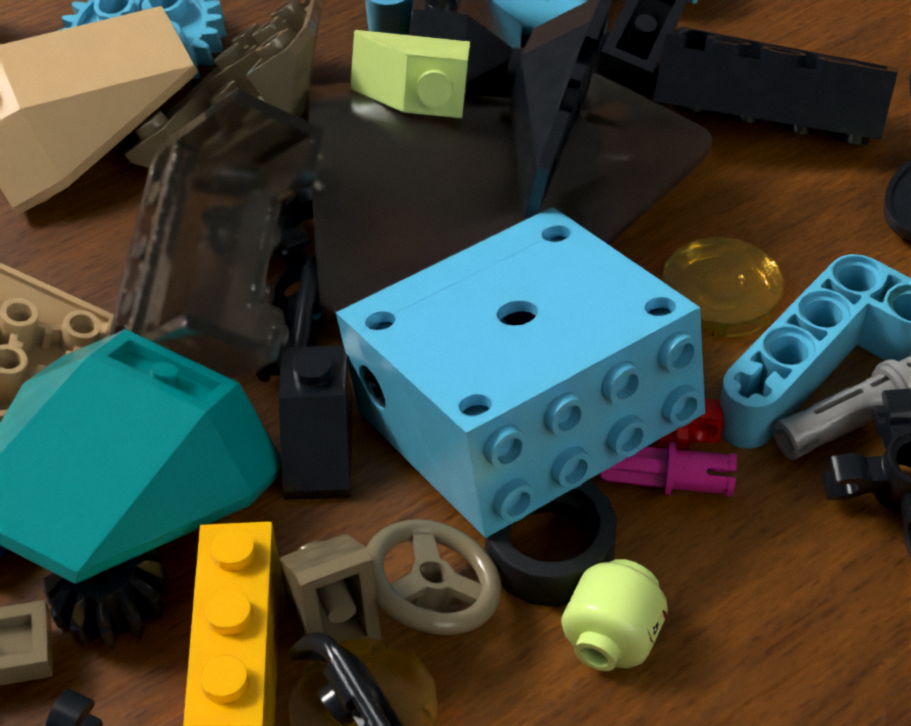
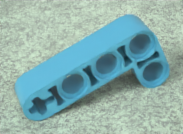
[720,254,911,449]

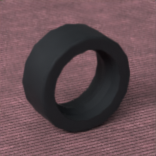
[485,480,617,607]

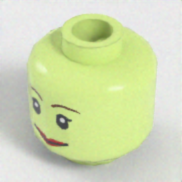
[561,559,668,671]

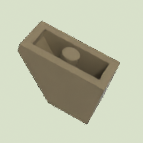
[279,534,381,665]

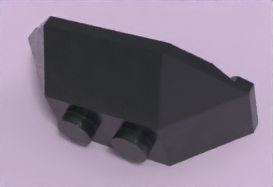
[409,0,522,93]

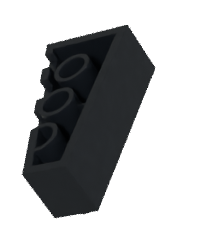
[653,27,899,146]

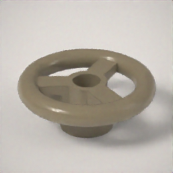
[367,519,502,635]

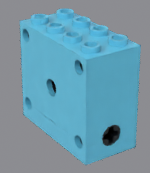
[336,207,705,538]

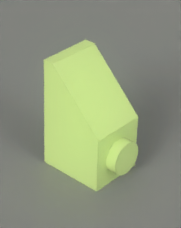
[350,30,470,118]

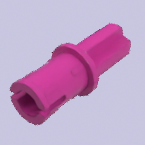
[600,442,737,497]

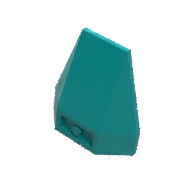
[0,329,282,584]

